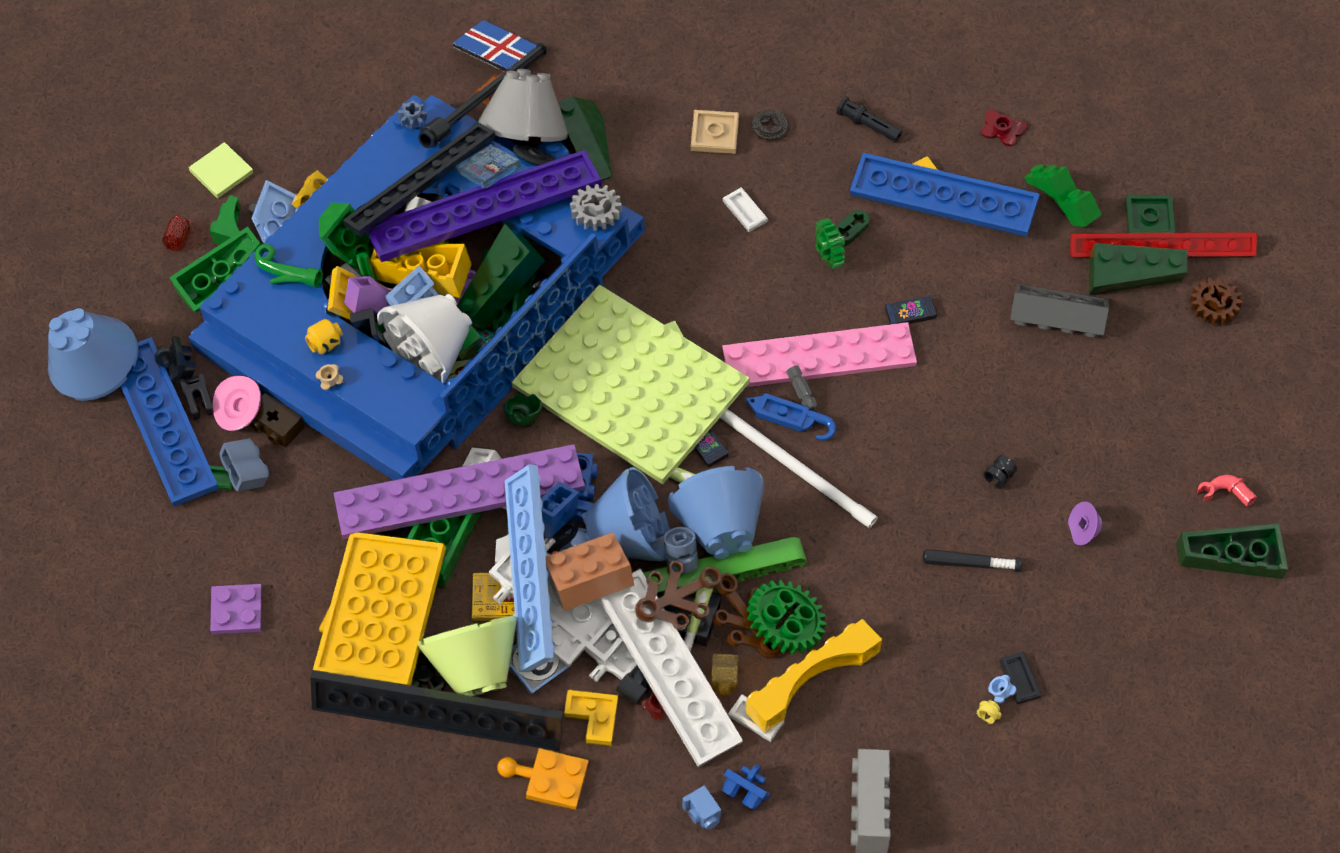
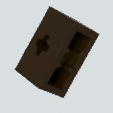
[249,392,304,447]

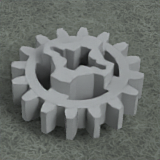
[570,184,622,231]

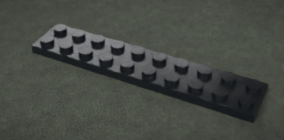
[310,670,563,751]

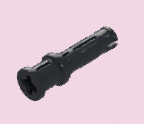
[836,96,903,143]

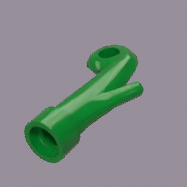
[254,244,323,288]

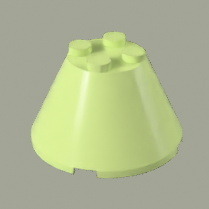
[418,616,517,696]

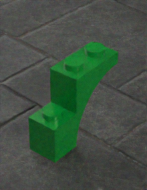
[1024,164,1102,227]
[210,195,241,244]

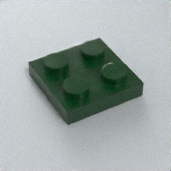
[1125,195,1175,233]

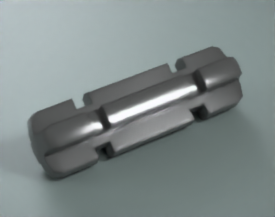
[786,365,817,410]

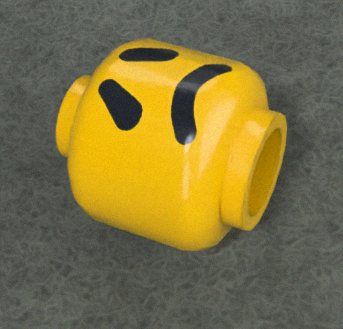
[305,319,343,355]

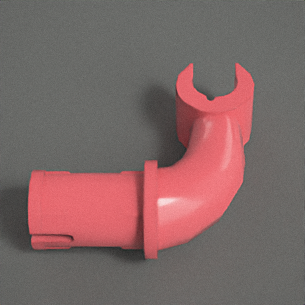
[1197,474,1257,507]

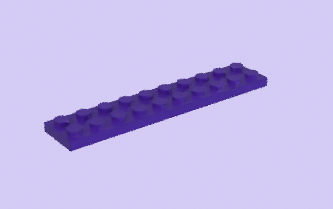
[367,150,602,262]

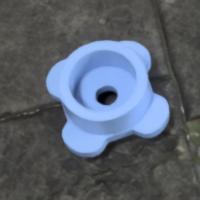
[988,675,1016,704]

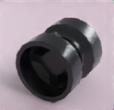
[983,455,1017,489]

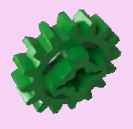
[815,218,846,269]

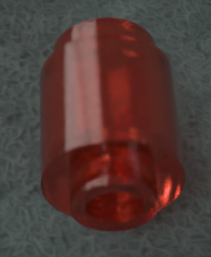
[162,216,190,251]

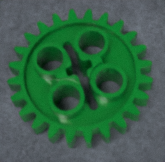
[747,580,826,655]

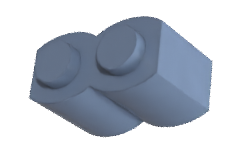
[219,438,269,492]

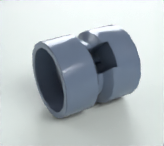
[663,527,699,574]

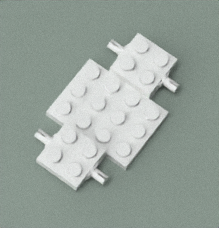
[489,538,637,682]

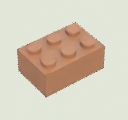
[545,532,634,611]

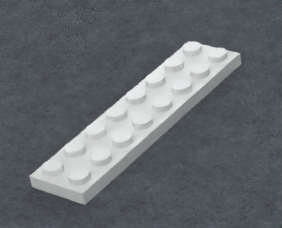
[599,569,743,767]

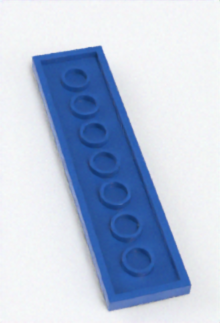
[850,153,1040,237]
[120,337,219,507]

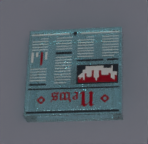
[456,144,521,189]

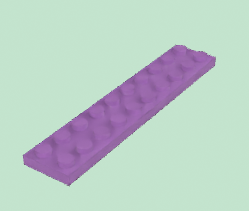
[334,444,585,539]

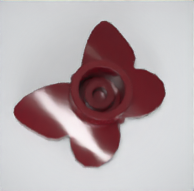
[981,109,1028,146]

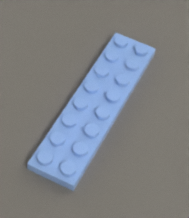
[505,464,555,672]

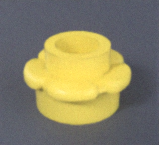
[977,700,1001,724]

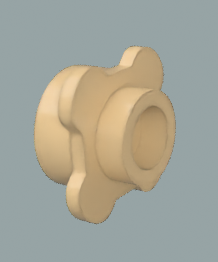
[316,364,344,390]

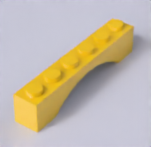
[745,619,882,733]

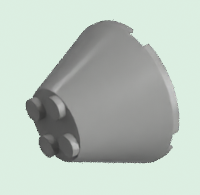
[477,69,568,142]

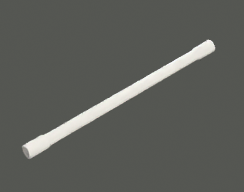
[720,409,878,529]

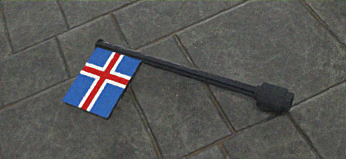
[418,20,547,149]

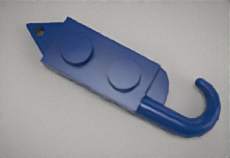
[746,393,836,441]

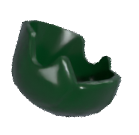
[503,393,542,427]

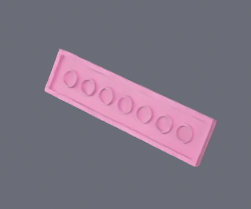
[722,323,917,387]

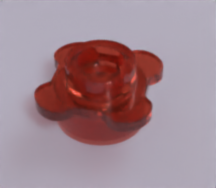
[641,692,665,720]

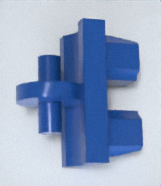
[722,764,771,811]

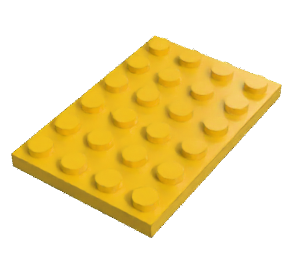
[313,532,446,686]

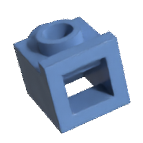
[682,785,721,830]

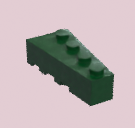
[457,224,545,330]
[1089,243,1188,295]
[1176,523,1288,579]

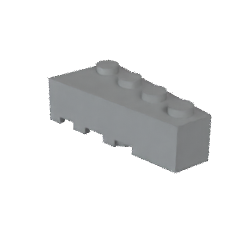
[851,749,890,853]

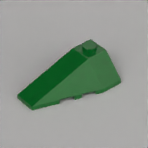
[318,202,389,286]
[169,227,261,313]

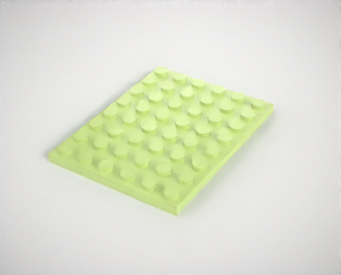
[511,285,750,484]

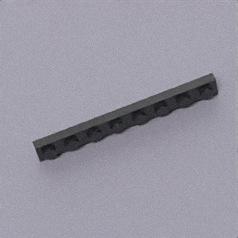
[343,122,495,237]

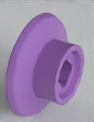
[1068,502,1102,545]

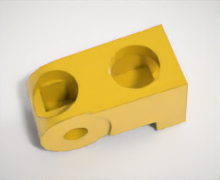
[291,170,327,209]

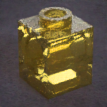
[711,654,738,695]

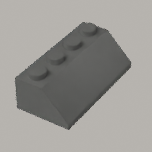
[1010,283,1109,337]

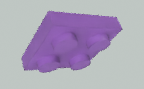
[210,584,262,634]

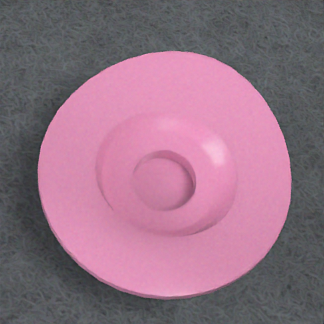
[213,376,261,431]

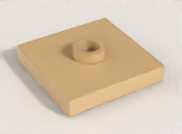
[691,110,739,154]

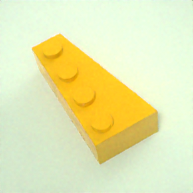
[370,244,471,298]

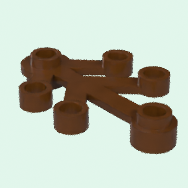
[635,560,721,630]
[712,573,781,659]

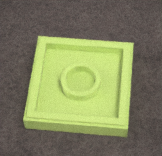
[189,142,253,198]

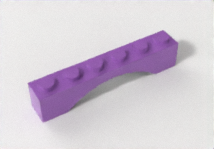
[344,270,476,313]

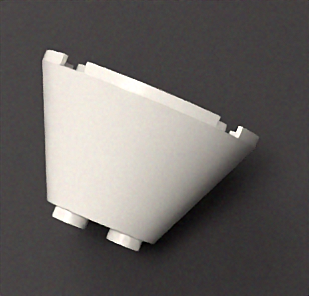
[377,294,472,383]

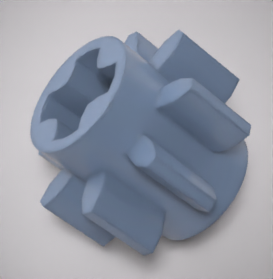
[398,100,427,130]

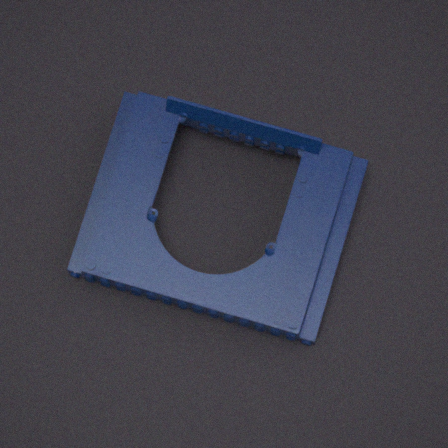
[188,95,645,480]

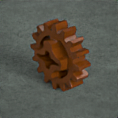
[1190,277,1242,325]

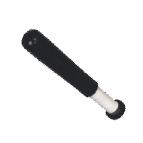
[923,549,1022,572]

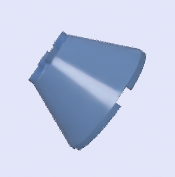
[48,308,138,401]
[668,466,765,560]
[582,467,670,562]

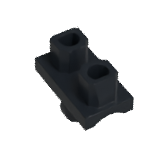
[154,336,196,383]

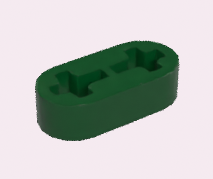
[835,210,869,246]

